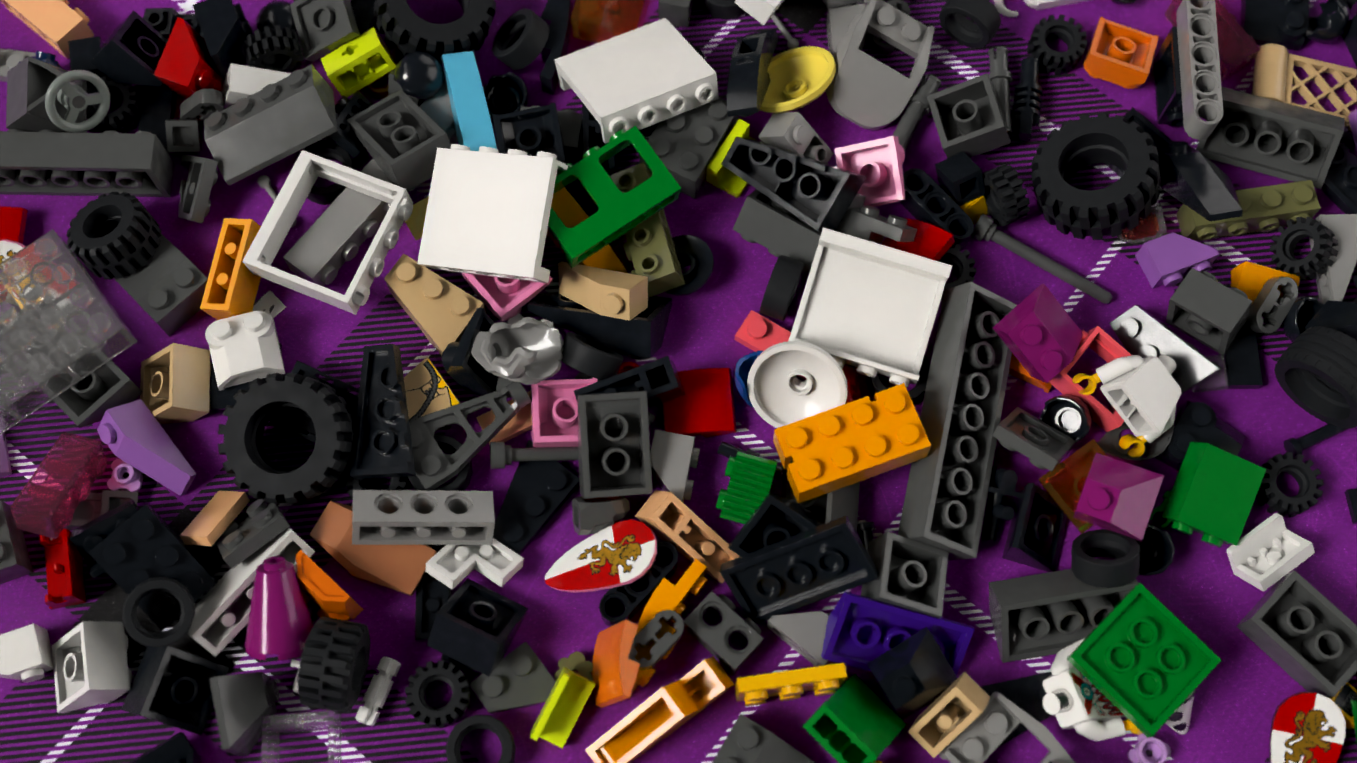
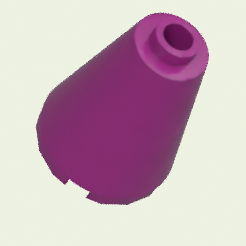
[245,556,314,661]

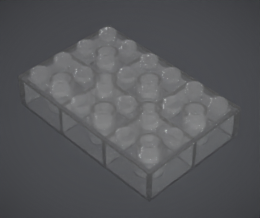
[0,229,138,435]

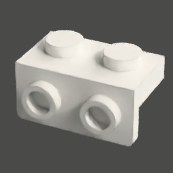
[1226,513,1315,592]

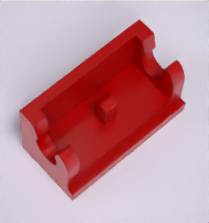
[40,528,86,609]

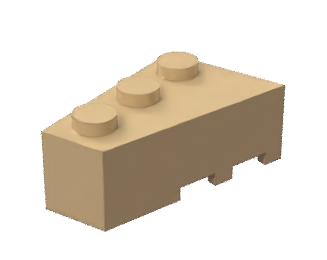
[384,253,487,356]

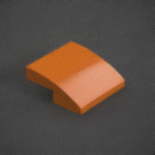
[592,619,640,708]

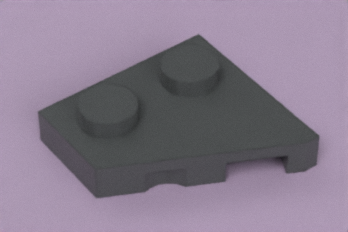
[178,154,218,223]
[469,642,556,714]

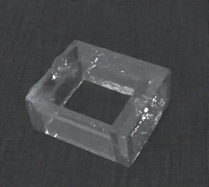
[262,711,342,763]

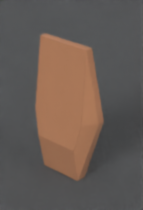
[309,501,437,596]

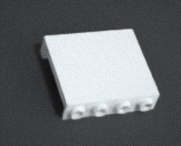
[554,18,719,143]
[417,144,568,283]
[788,227,952,387]

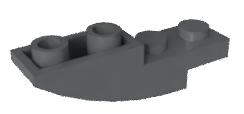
[837,193,917,243]

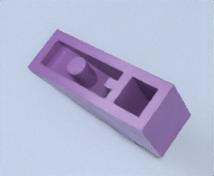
[97,399,196,496]

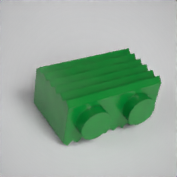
[716,451,778,524]

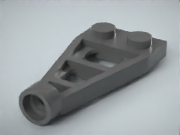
[409,382,531,490]

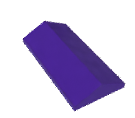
[821,592,975,676]

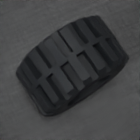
[66,192,161,280]
[298,617,370,713]

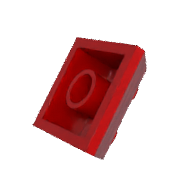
[154,17,223,98]

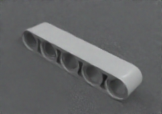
[1176,0,1223,140]

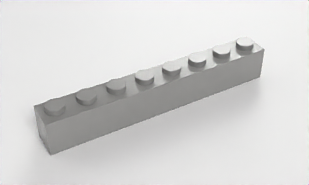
[283,78,458,287]

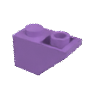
[1135,232,1220,289]

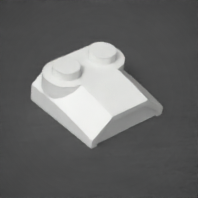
[205,311,286,391]

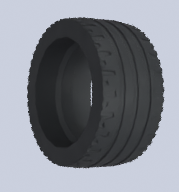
[1274,326,1357,428]

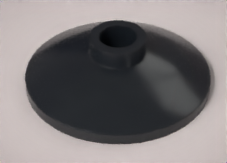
[665,235,714,296]

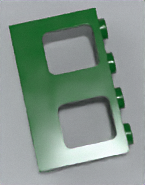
[548,126,681,268]

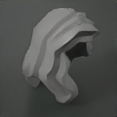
[471,317,564,385]

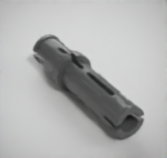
[988,46,1013,137]
[893,74,941,152]

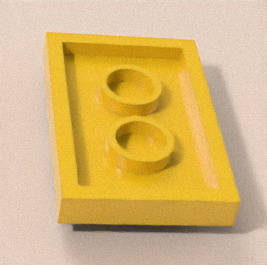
[734,662,847,706]

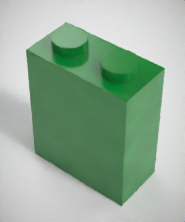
[1161,442,1266,548]
[803,674,907,763]

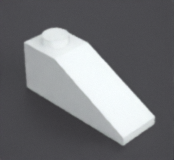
[0,623,54,682]

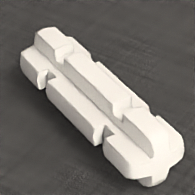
[356,657,401,726]

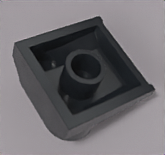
[1238,0,1309,51]
[493,102,567,171]
[442,308,499,396]
[1154,400,1245,471]

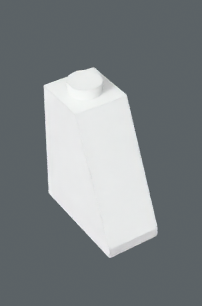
[221,63,291,109]

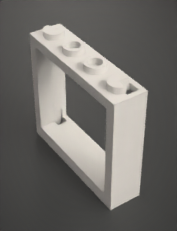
[242,150,413,315]

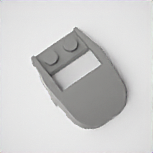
[826,0,935,130]
[938,692,1075,763]

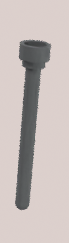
[971,214,1112,304]
[490,442,651,469]

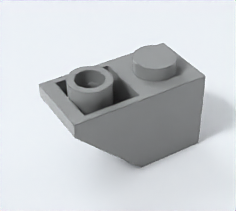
[758,112,833,163]
[650,430,700,503]

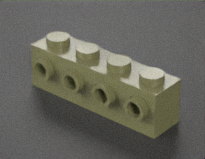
[610,162,685,297]
[1176,180,1321,241]

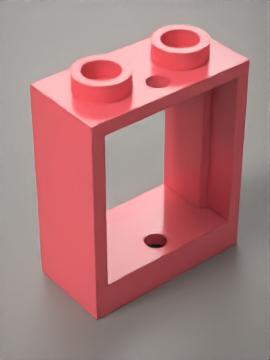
[1049,326,1131,432]

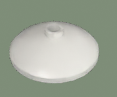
[747,341,848,428]

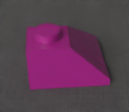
[1073,453,1164,541]

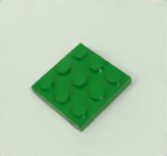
[1066,583,1221,738]

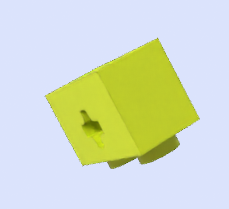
[321,27,396,97]

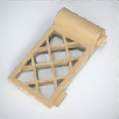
[1252,44,1357,132]

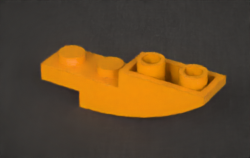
[632,559,708,691]

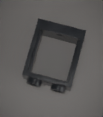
[1154,27,1204,127]

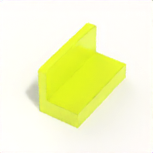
[706,119,757,198]
[530,667,595,749]

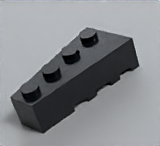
[721,136,867,231]

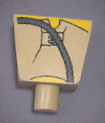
[404,357,460,429]

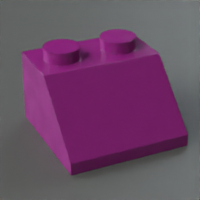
[992,284,1083,383]

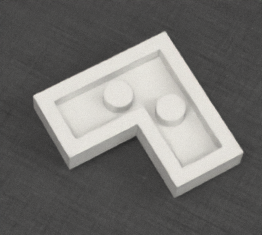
[425,538,524,590]

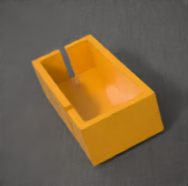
[773,383,931,504]

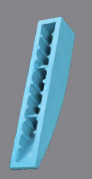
[441,51,497,151]

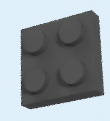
[289,0,360,62]
[992,407,1076,472]
[216,499,290,569]

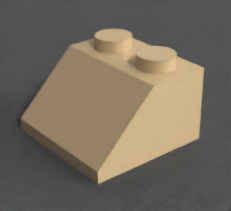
[140,343,212,424]

